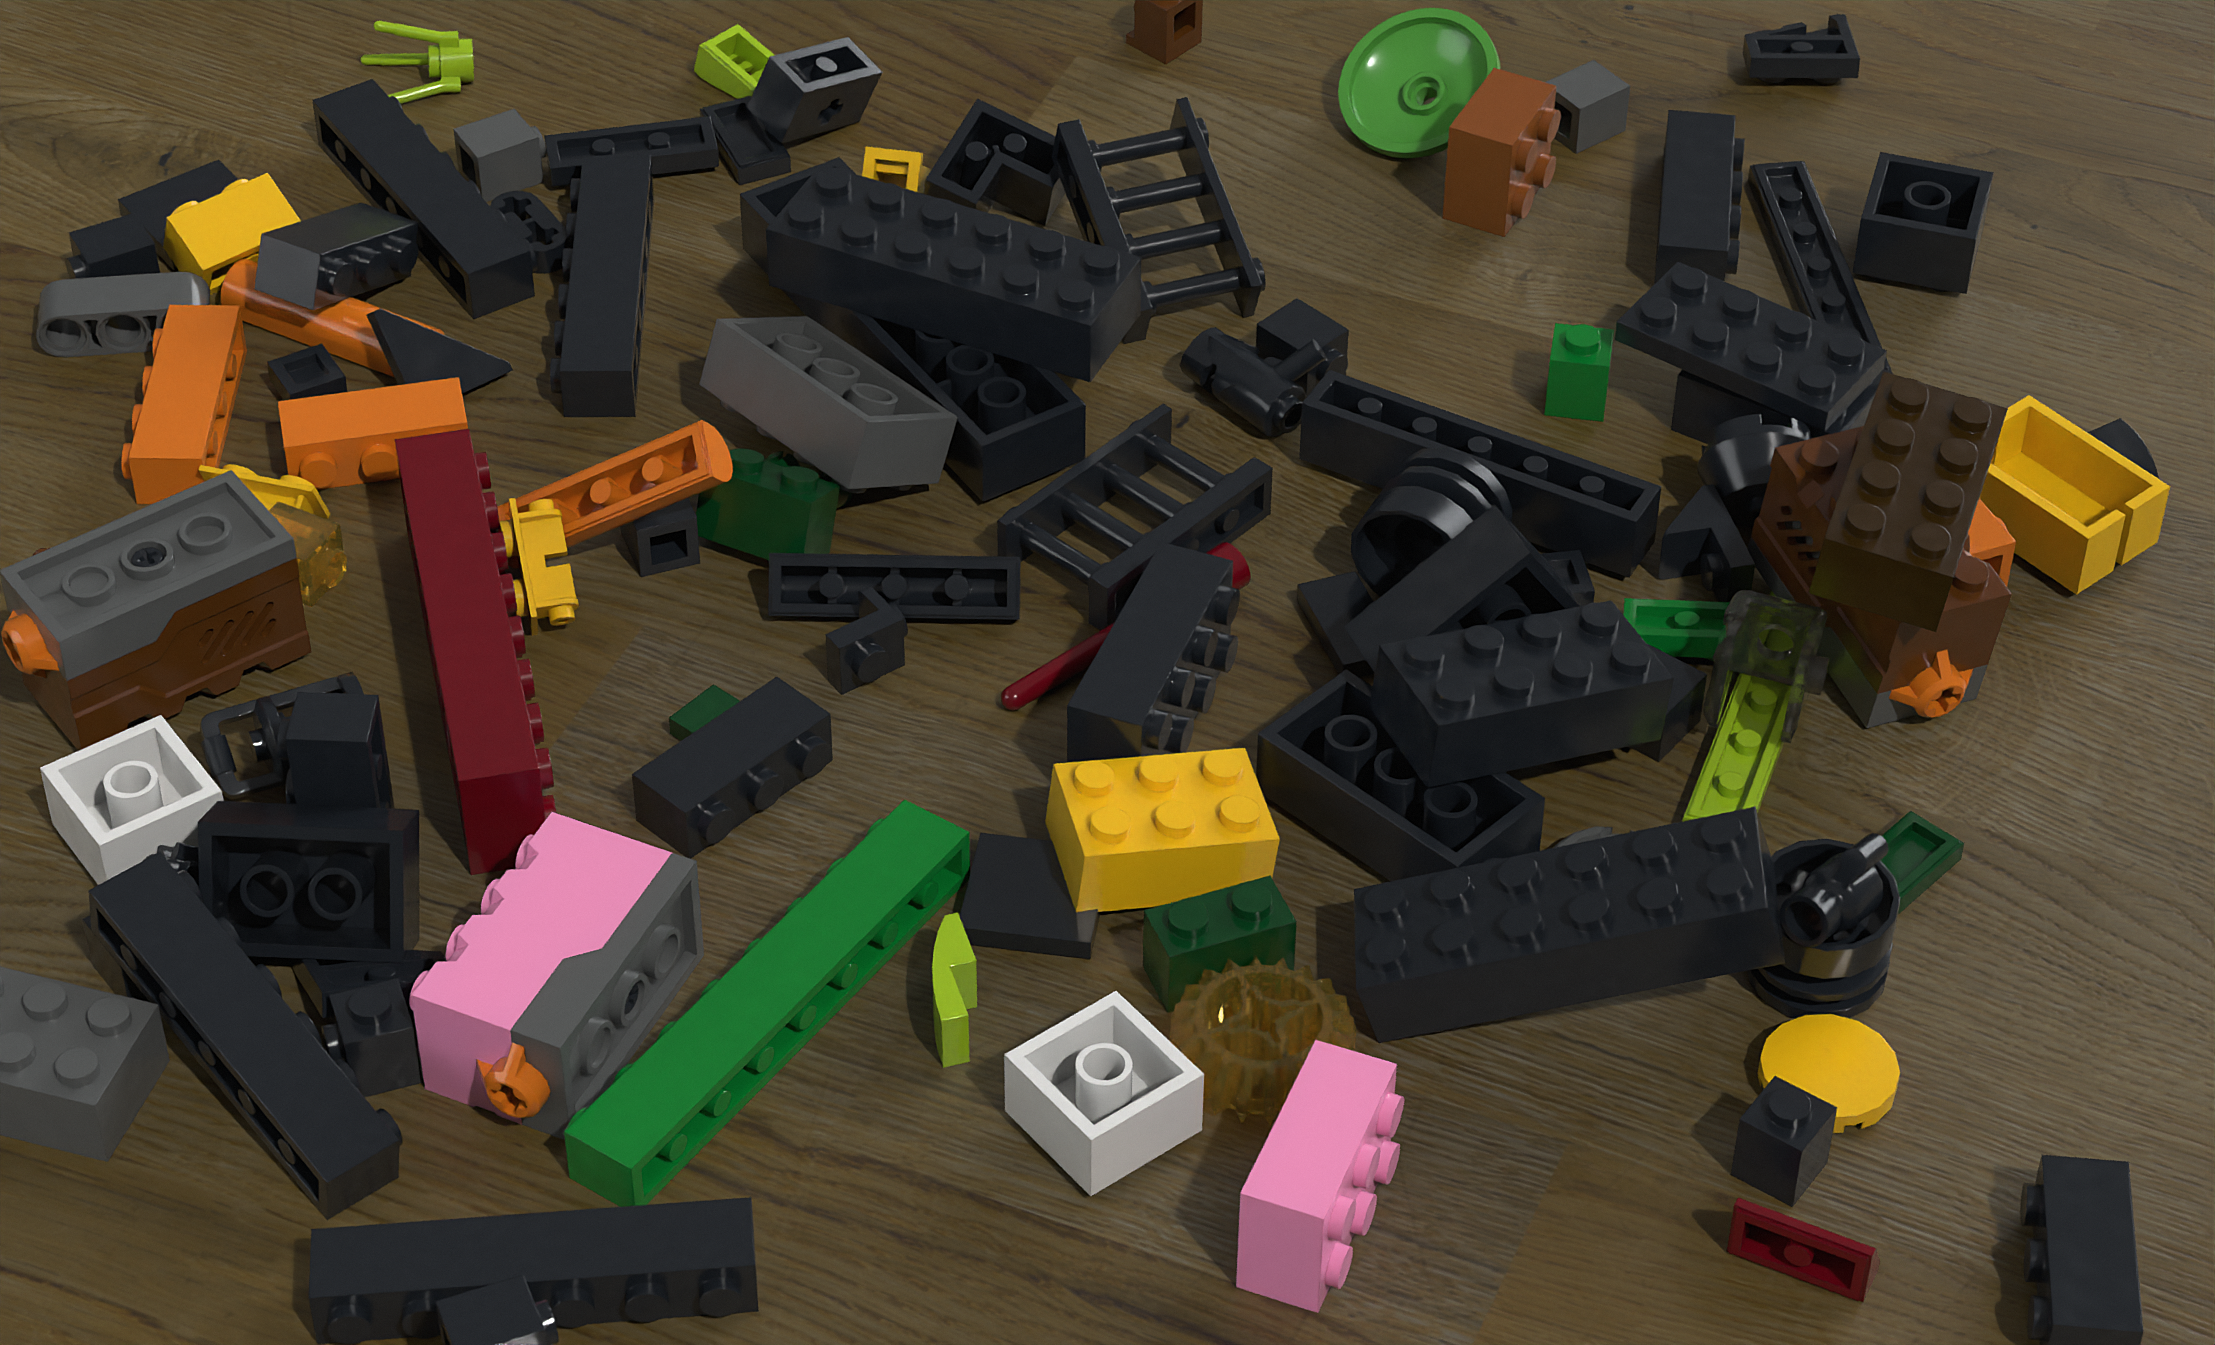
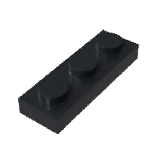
[544,116,719,187]

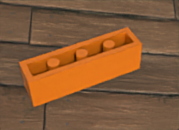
[122,305,247,504]

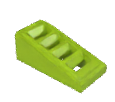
[694,24,774,99]

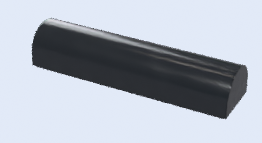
[768,553,1021,620]

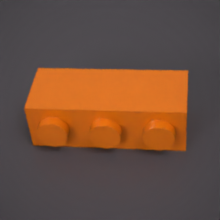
[278,377,468,490]

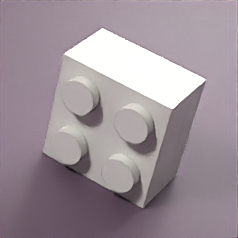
[40,715,223,885]
[1004,991,1204,1196]

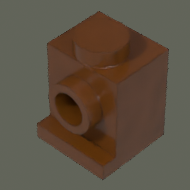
[1126,0,1203,64]

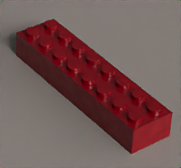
[395,429,557,875]

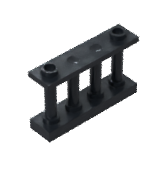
[1052,97,1266,344]
[997,404,1273,630]

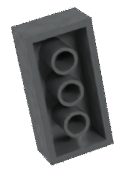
[699,316,958,493]
[0,967,170,1162]

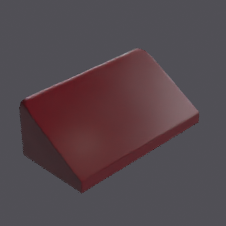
[1727,1198,1880,1302]

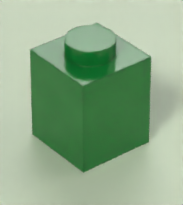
[1544,323,1614,422]

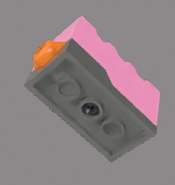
[409,812,704,1140]

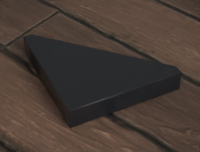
[366,308,513,393]

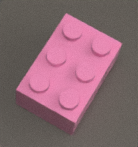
[1236,1040,1404,1313]

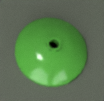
[1338,8,1501,158]

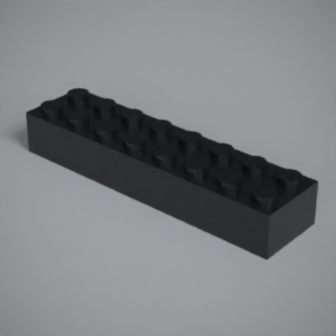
[740,157,1086,502]

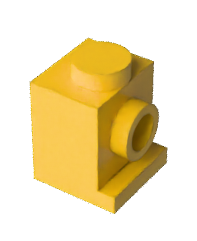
[862,146,931,194]

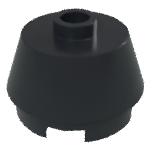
[1697,414,1812,528]

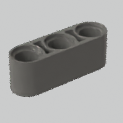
[36,272,210,357]

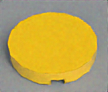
[1758,1014,1900,1133]

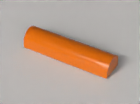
[221,259,445,377]
[497,420,733,569]

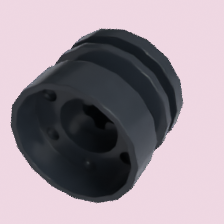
[1350,448,1512,597]
[1747,839,1900,1018]

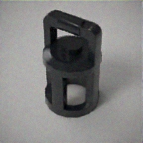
[200,672,364,799]

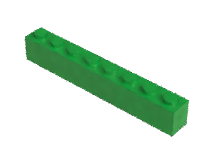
[564,799,970,1207]

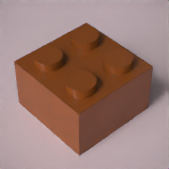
[1442,68,1561,237]

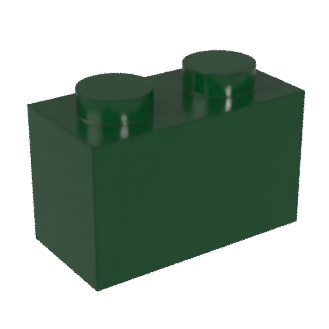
[1143,875,1297,1013]

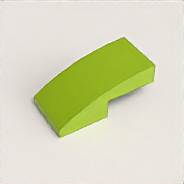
[932,912,977,1068]

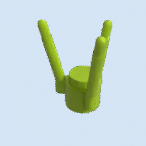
[361,21,474,104]

